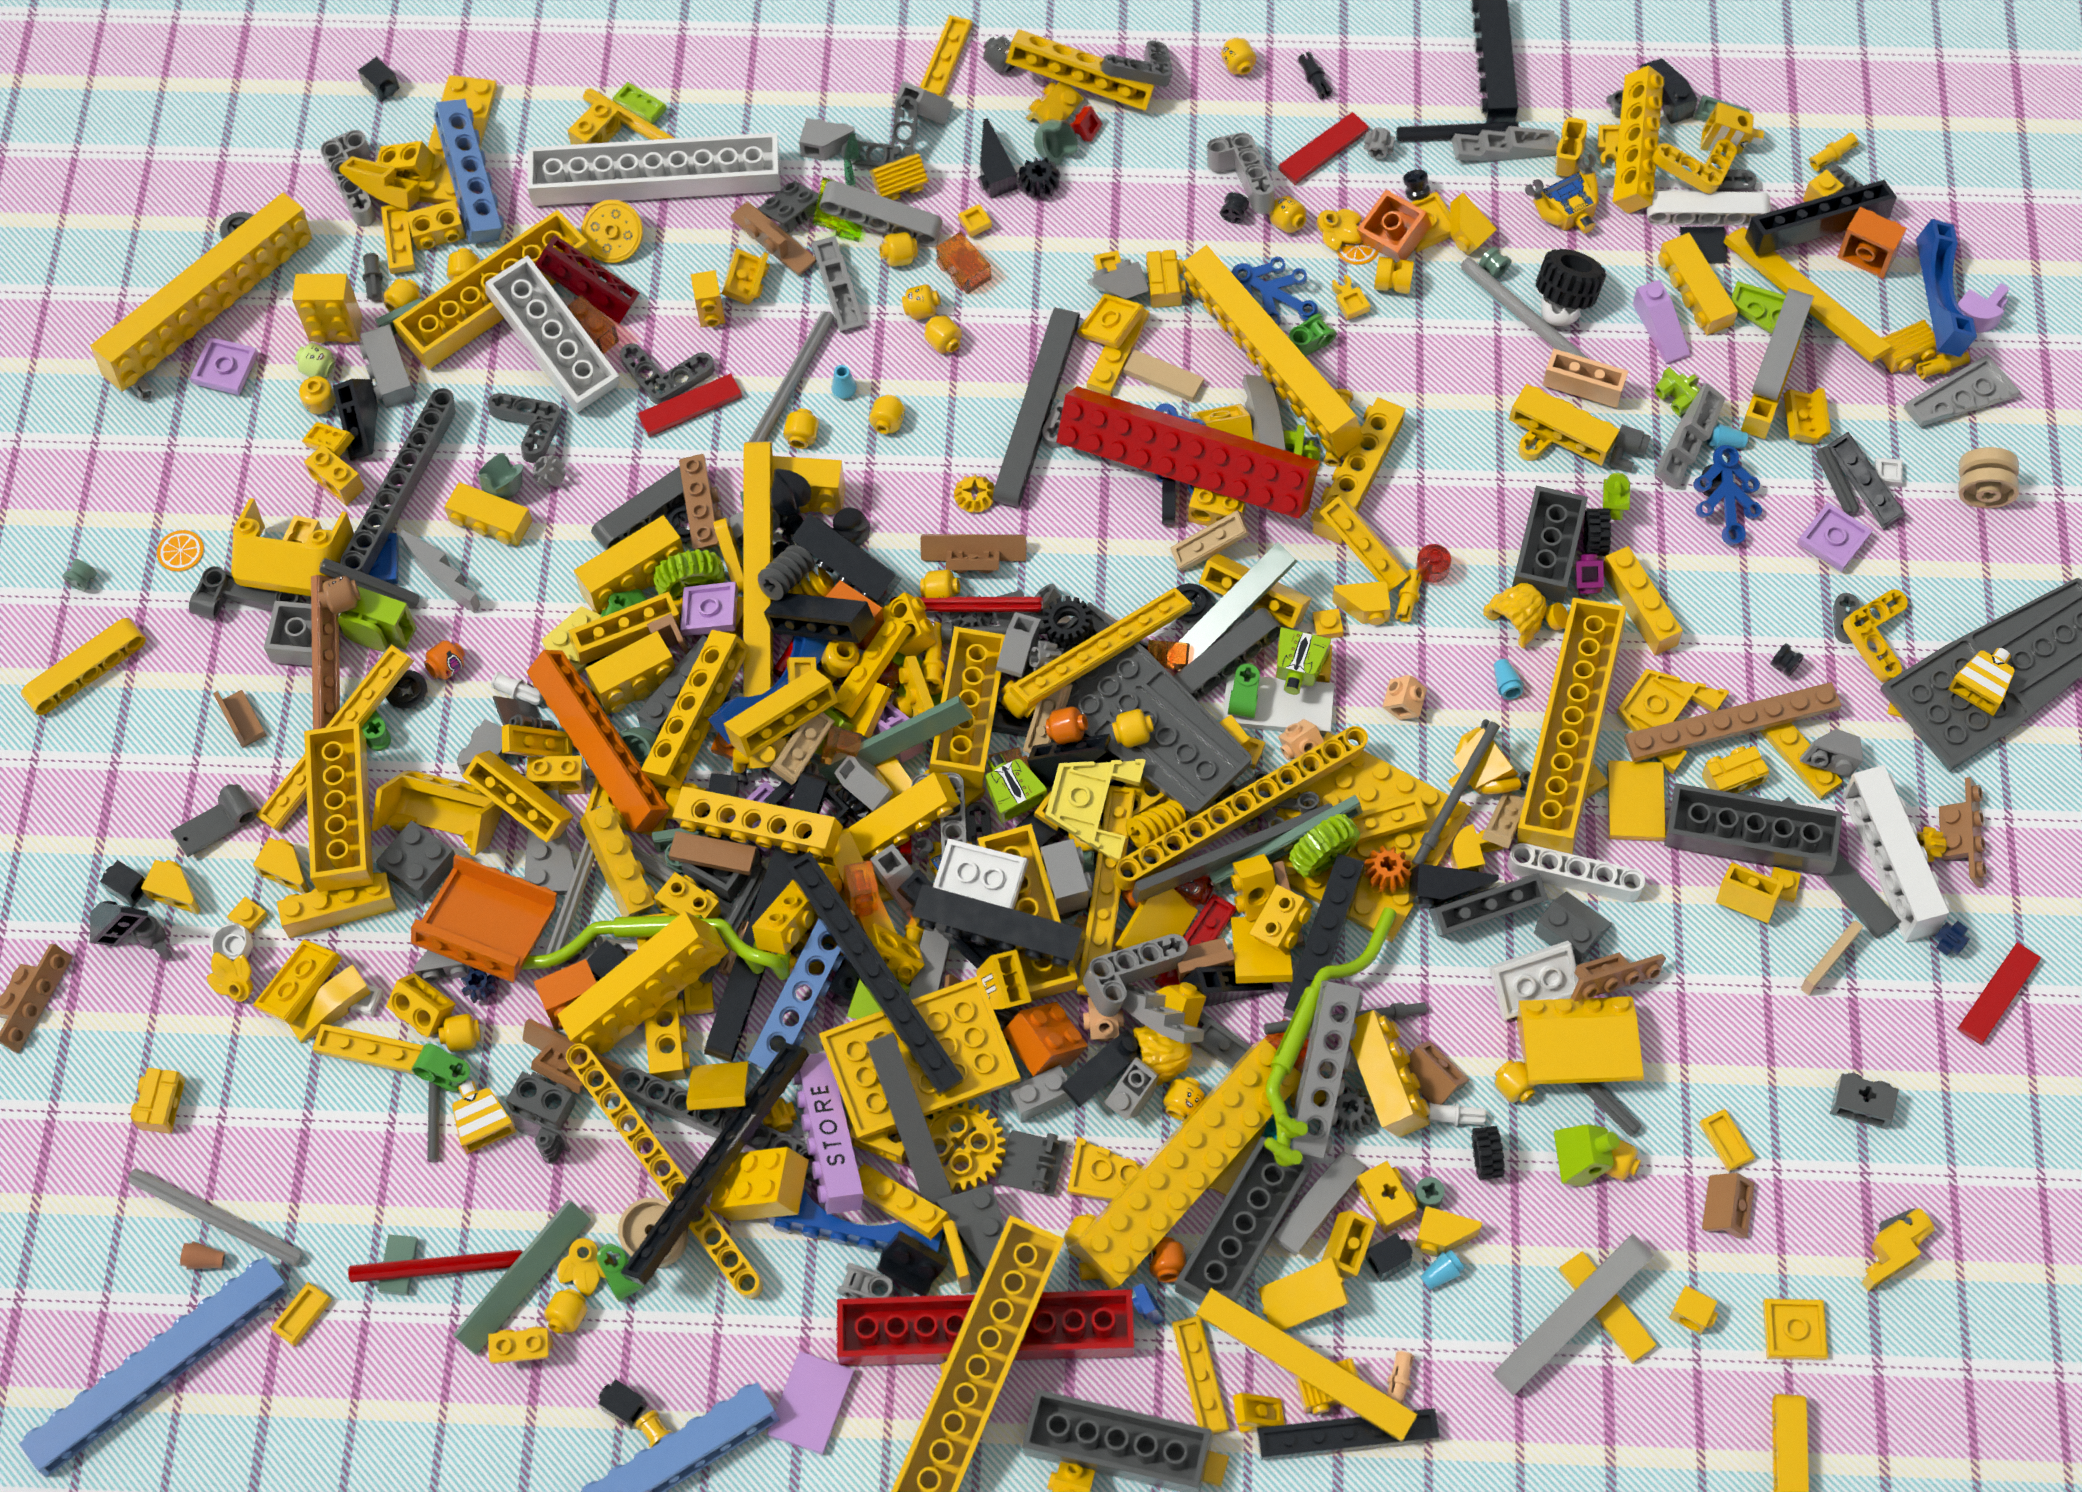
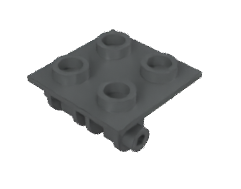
[757,181,822,233]
[492,696,557,731]
[509,1111,571,1164]
[997,1130,1067,1197]

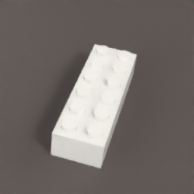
[485,255,619,414]
[1842,765,1950,943]

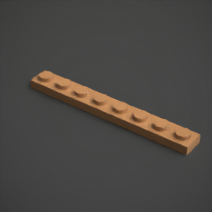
[1624,682,1842,762]

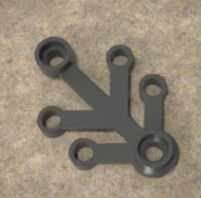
[1216,771,1320,833]

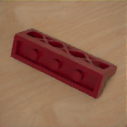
[535,235,640,324]

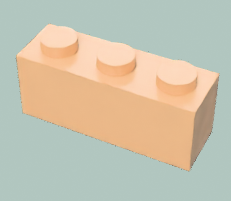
[1542,348,1628,408]

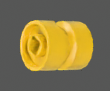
[1374,256,1414,294]

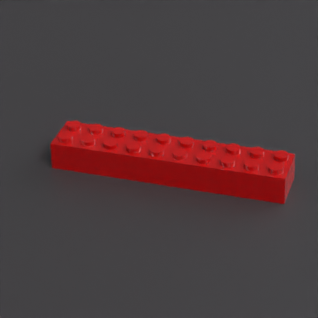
[1056,386,1320,519]
[837,1289,1134,1366]

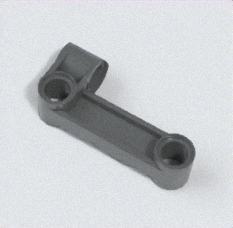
[189,566,303,619]

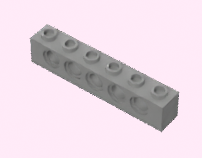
[1290,981,1363,1159]

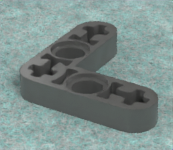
[1101,40,1173,87]
[841,96,919,167]
[620,343,715,404]
[488,393,561,463]

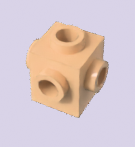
[1382,675,1427,720]
[1278,719,1324,761]
[1083,997,1124,1041]

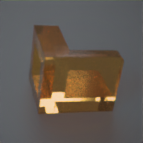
[1148,640,1190,670]
[820,725,862,765]

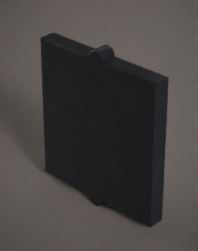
[1679,226,1728,264]

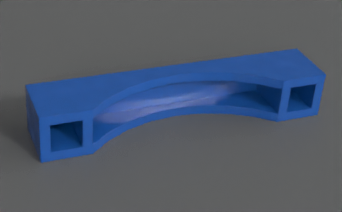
[1916,219,1977,357]
[708,636,832,744]
[768,1190,945,1254]

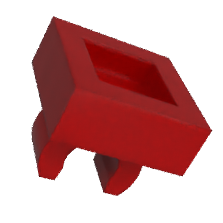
[1070,106,1103,142]

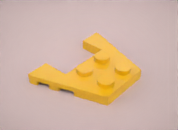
[1617,669,1729,774]

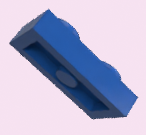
[1132,1283,1166,1325]

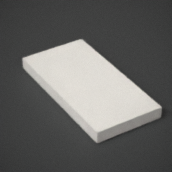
[1223,674,1335,735]

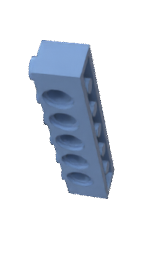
[433,99,504,244]
[747,919,845,1070]

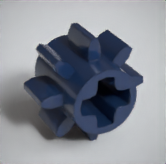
[1934,921,1970,956]
[461,968,496,1004]

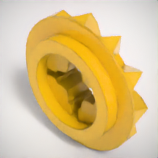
[954,473,994,513]

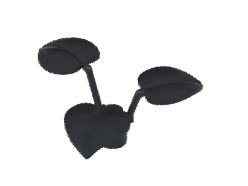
[770,469,870,560]

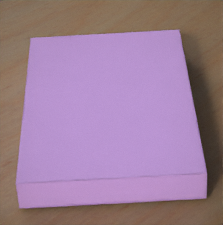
[767,1351,855,1455]

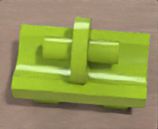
[1654,367,1700,416]
[1283,424,1321,460]
[1602,473,1630,520]

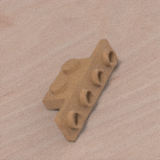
[731,202,816,276]
[679,454,724,551]
[920,534,1026,573]
[1939,777,1987,887]
[0,944,72,1053]
[1571,952,1666,1002]
[522,1018,624,1094]

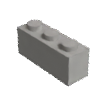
[359,325,416,408]

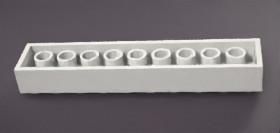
[528,133,781,206]

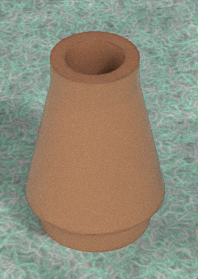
[180,1241,225,1270]

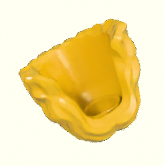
[1483,583,1547,648]
[1133,1025,1193,1086]

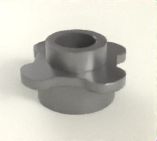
[1606,90,1623,116]

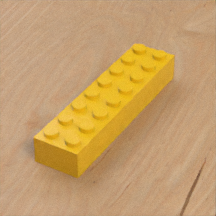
[393,209,592,370]

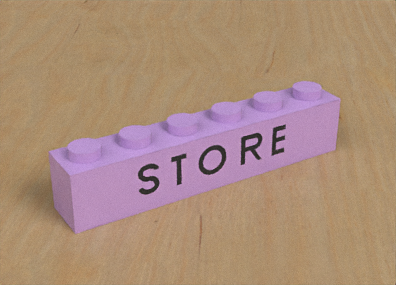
[792,1053,863,1214]

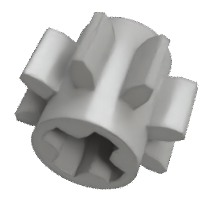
[1364,127,1395,159]
[533,454,565,489]
[1028,641,1062,671]

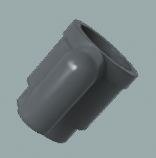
[1610,424,1651,472]
[133,915,171,960]

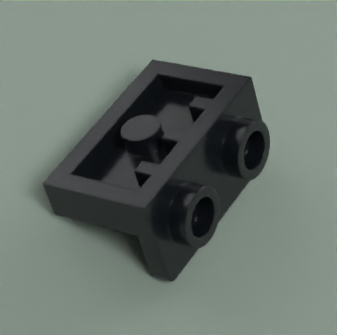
[829,958,860,1007]
[876,1230,949,1296]

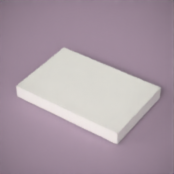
[933,838,1029,909]
[1489,941,1579,1021]

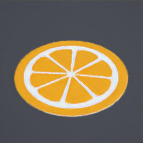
[1336,242,1379,265]
[157,530,204,571]

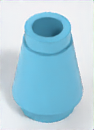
[831,365,857,399]
[1707,423,1748,449]
[1493,659,1524,700]
[1420,1250,1465,1291]

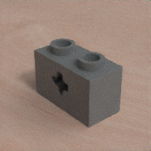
[1830,1073,1899,1129]

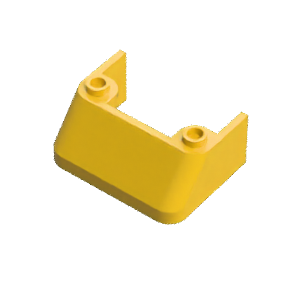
[231,498,354,596]
[371,771,503,856]

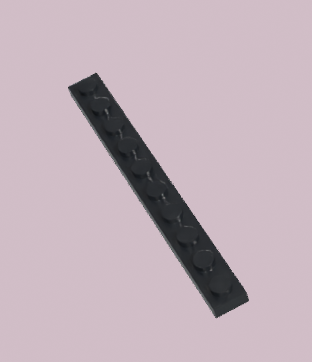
[786,851,963,1097]
[620,1043,810,1286]

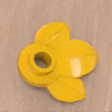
[1317,209,1362,251]
[206,952,253,1002]
[557,1238,614,1297]

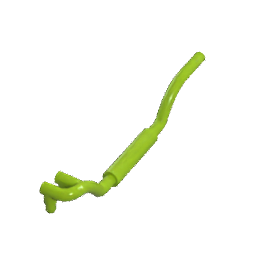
[1264,907,1397,1167]
[522,915,791,980]

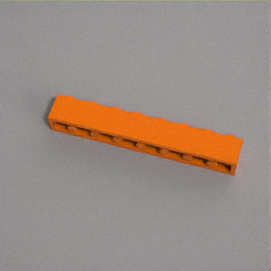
[527,650,670,832]

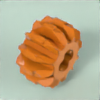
[1364,845,1411,894]

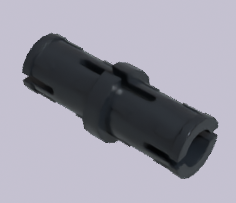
[1298,52,1333,99]

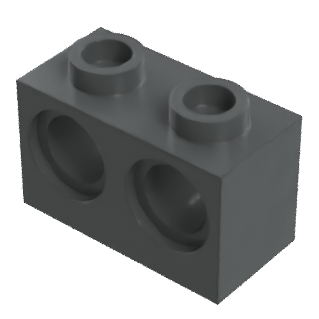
[506,1071,576,1129]

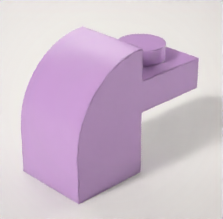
[1957,283,2010,333]

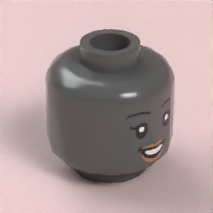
[983,36,1015,73]

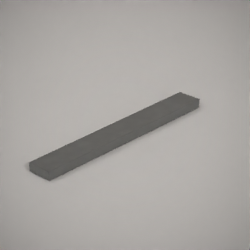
[1132,803,1333,903]

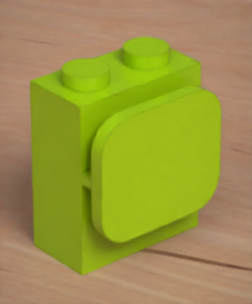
[337,586,417,652]

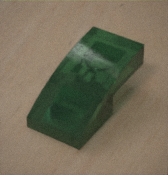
[844,133,861,188]

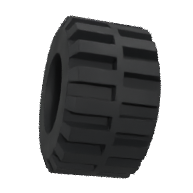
[1535,249,1606,309]

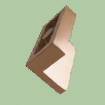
[647,613,691,655]
[213,690,267,748]
[1175,938,1235,983]
[1408,1040,1469,1105]
[1702,1173,1755,1238]

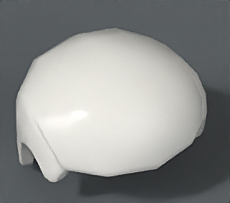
[1541,296,1580,327]
[211,923,253,961]

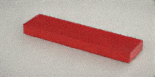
[1278,111,1369,185]
[637,373,742,438]
[1155,893,1237,989]
[1957,942,2042,1045]

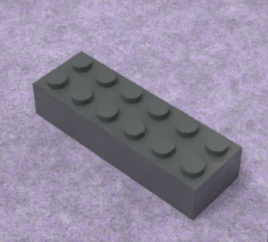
[1664,783,1843,875]
[1175,1136,1313,1306]
[1022,1389,1213,1492]

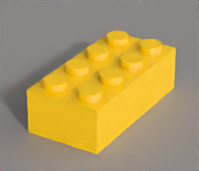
[573,515,684,615]
[1349,1010,1430,1138]

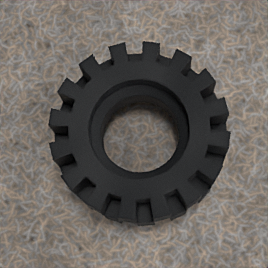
[1583,508,1611,556]
[1043,596,1093,649]
[1471,1126,1505,1180]

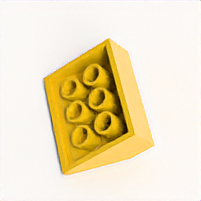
[1517,996,1644,1085]

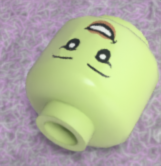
[295,342,335,378]

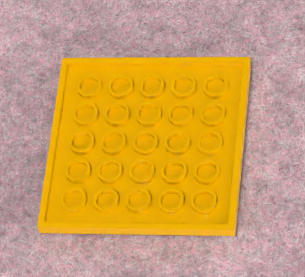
[1268,732,1472,943]

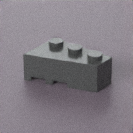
[936,1184,1005,1274]

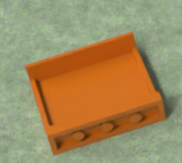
[411,854,557,983]

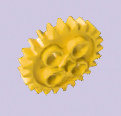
[924,1101,1006,1194]

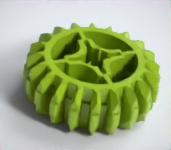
[653,549,725,600]
[1289,814,1360,878]

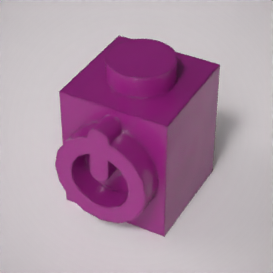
[1576,554,1604,594]

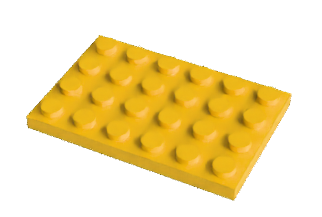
[819,975,1020,1140]

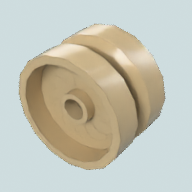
[1959,447,2019,508]
[618,1197,689,1268]

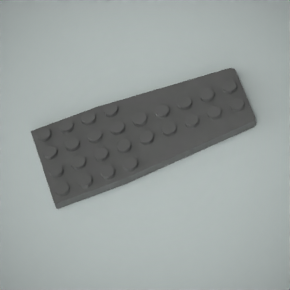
[1880,578,2082,772]
[1014,602,1252,816]

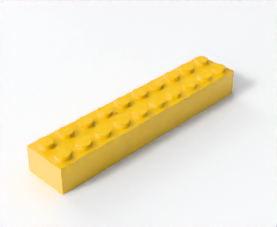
[90,192,312,392]
[1182,245,1364,458]
[1518,598,1626,854]
[1069,1038,1301,1289]
[891,1215,1065,1492]

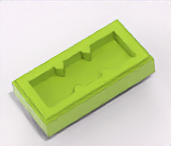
[612,82,667,125]

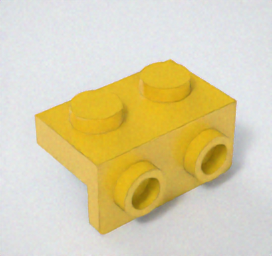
[1026,81,1084,124]
[721,248,770,306]
[1783,387,1831,445]
[488,1327,553,1364]

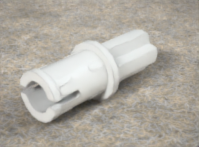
[491,672,543,706]
[1428,1103,1486,1126]

